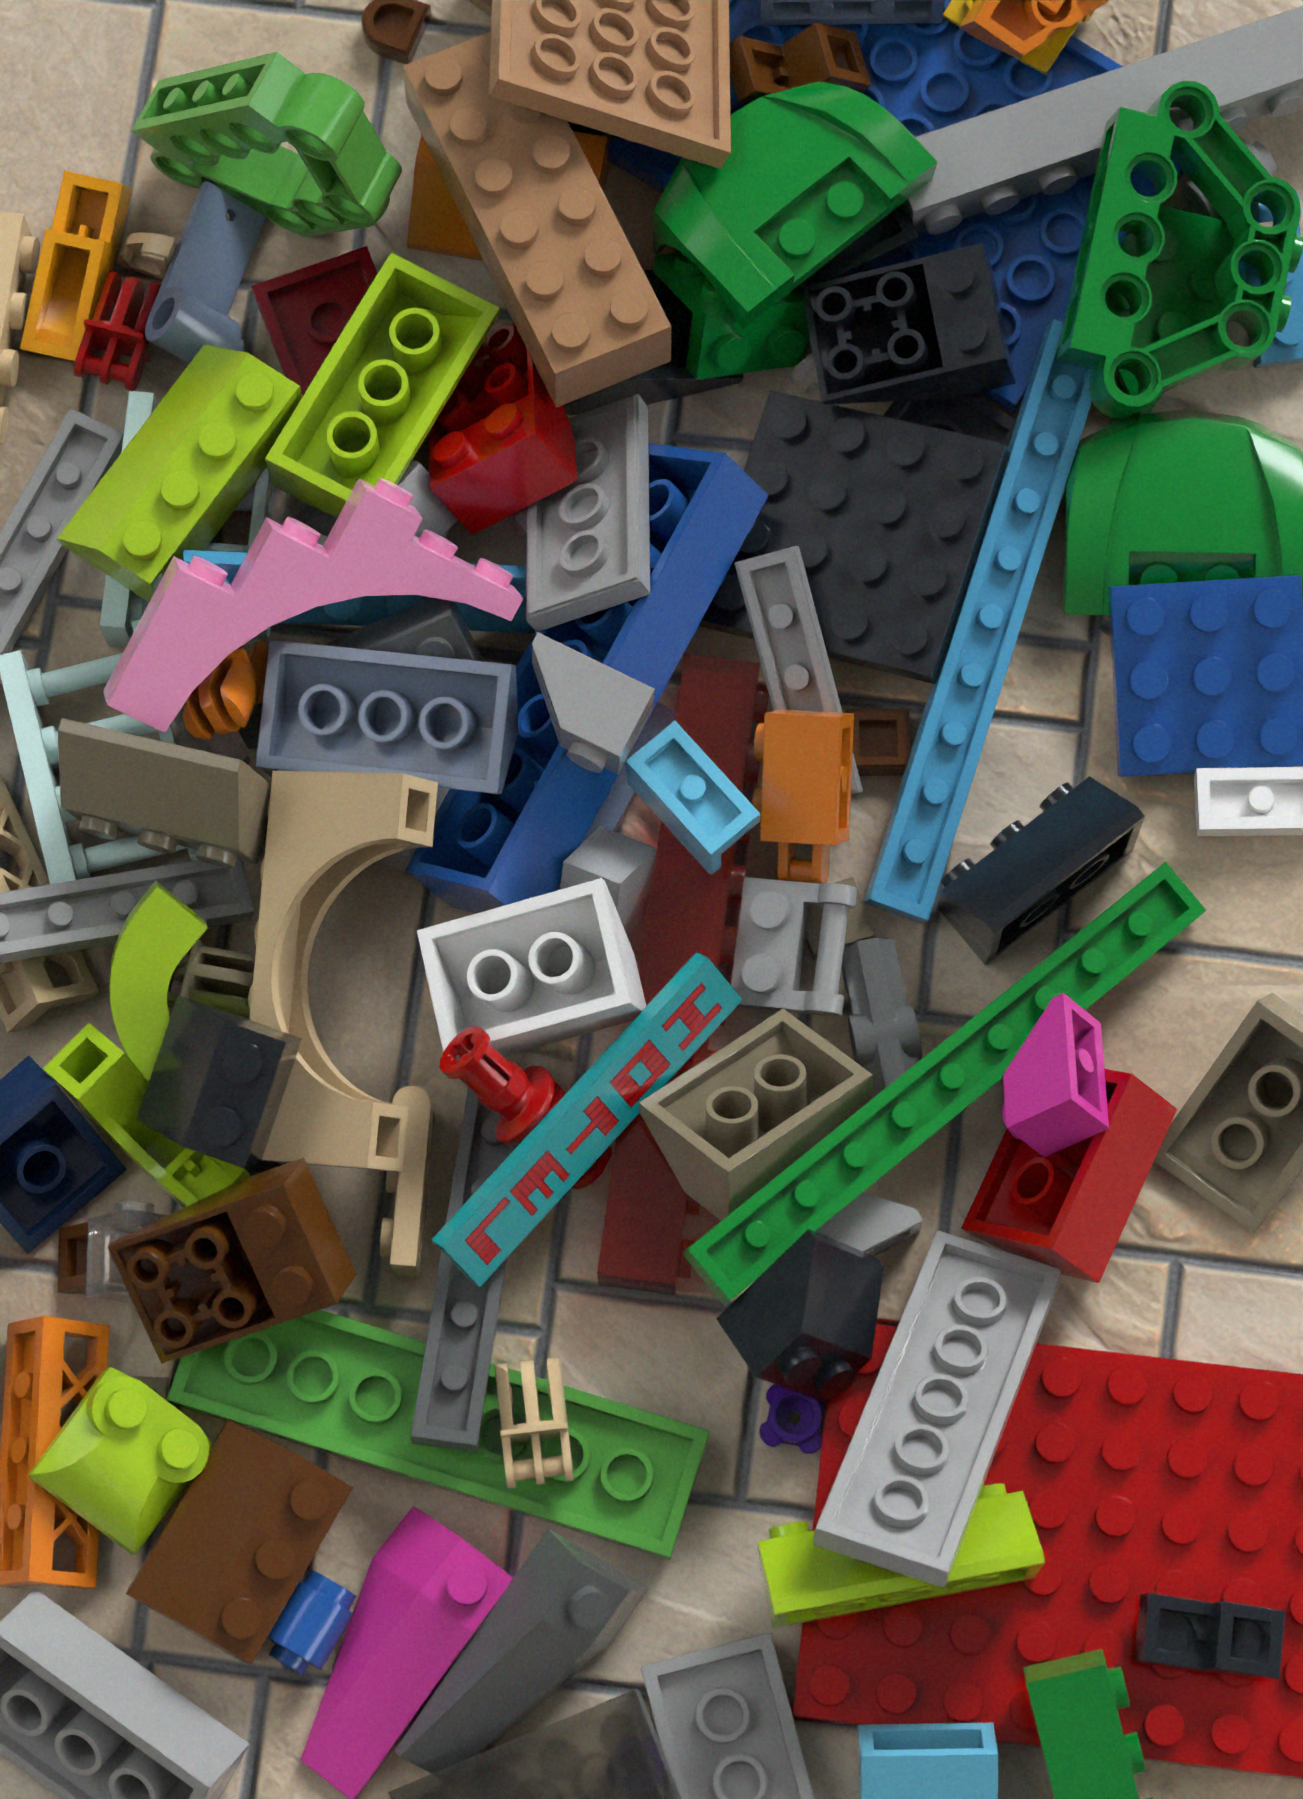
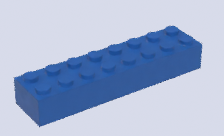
[405,443,768,914]

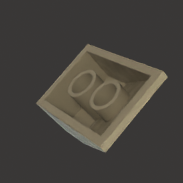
[1154,993,1303,1234]

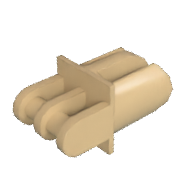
[494,1357,574,1488]

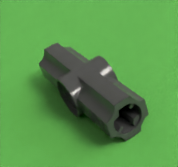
[842,937,922,1098]

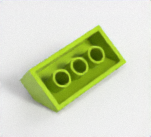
[265,252,501,515]
[56,344,302,602]
[757,1484,1045,1628]

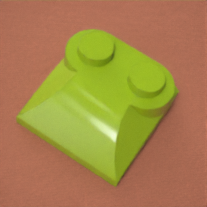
[28,1367,212,1555]

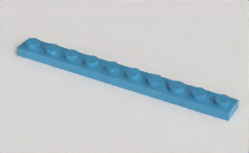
[863,319,1092,924]

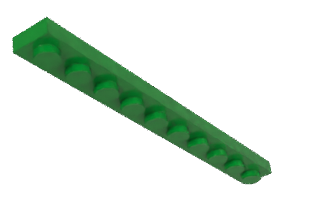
[682,861,1207,1306]

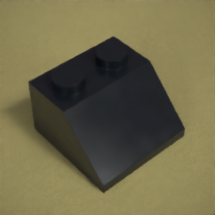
[137,996,302,1168]
[716,1229,884,1402]

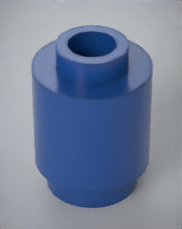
[267,1569,356,1675]

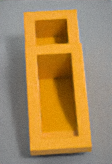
[20,170,133,361]

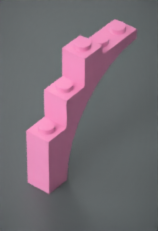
[103,478,523,733]

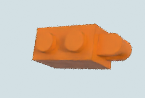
[752,710,854,884]

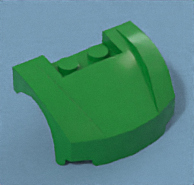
[652,81,938,329]
[1061,409,1303,615]

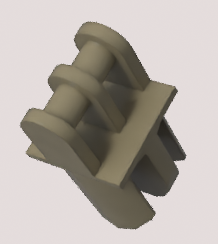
[167,939,255,1018]

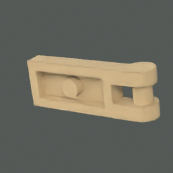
[380,1085,435,1278]

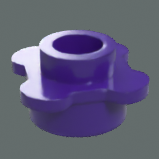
[759,1384,826,1454]

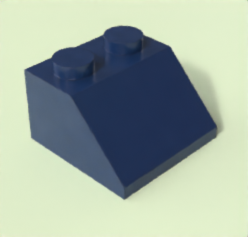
[0,1056,127,1254]

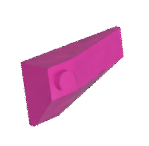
[300,1506,513,1799]

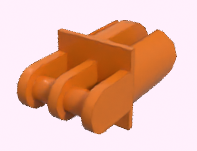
[183,640,269,740]

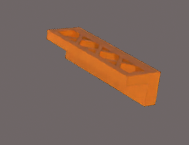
[0,1316,110,1590]

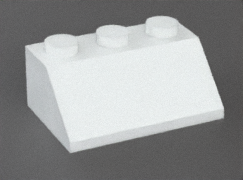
[417,878,646,1061]

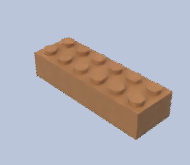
[403,31,671,408]

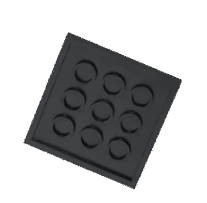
[699,390,1009,684]

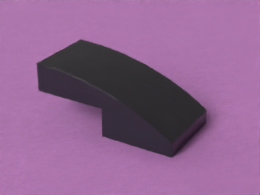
[1134,1593,1286,1679]

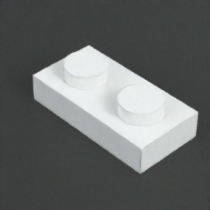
[1194,767,1303,837]

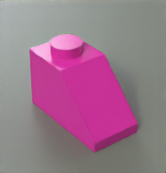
[1002,993,1109,1157]

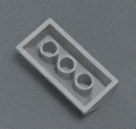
[0,1589,250,1799]

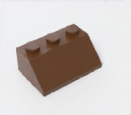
[125,1419,353,1665]

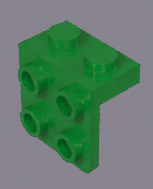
[653,250,809,380]

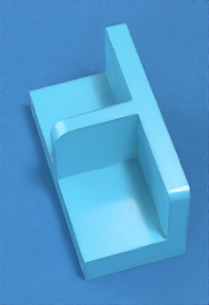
[626,720,760,875]

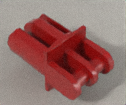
[73,270,161,391]

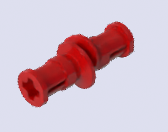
[439,1026,612,1190]

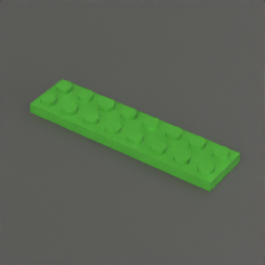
[167,1310,710,1561]

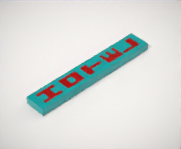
[432,952,743,1287]

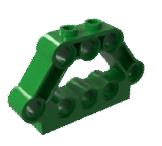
[1056,81,1303,419]

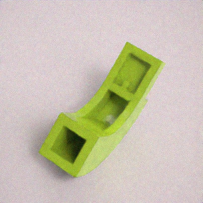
[109,880,208,1082]
[43,1023,251,1208]

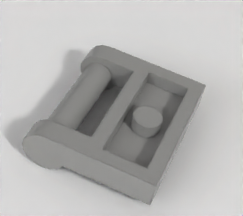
[731,877,858,1016]

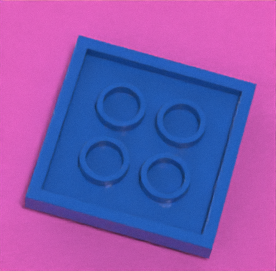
[1108,575,1303,777]

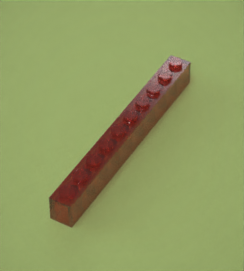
[597,654,770,1296]

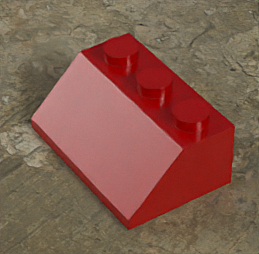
[961,1069,1177,1283]

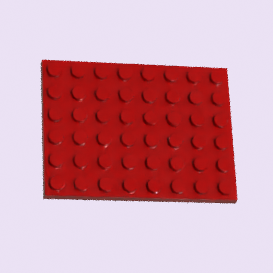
[792,1324,1303,1780]

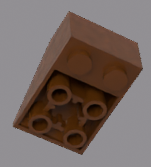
[107,1158,357,1364]

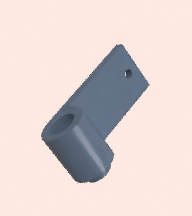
[145,181,266,365]

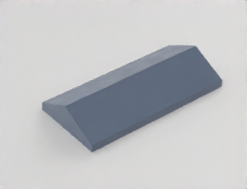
[256,640,519,794]

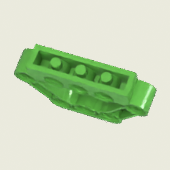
[131,52,402,237]

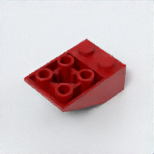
[429,322,577,535]

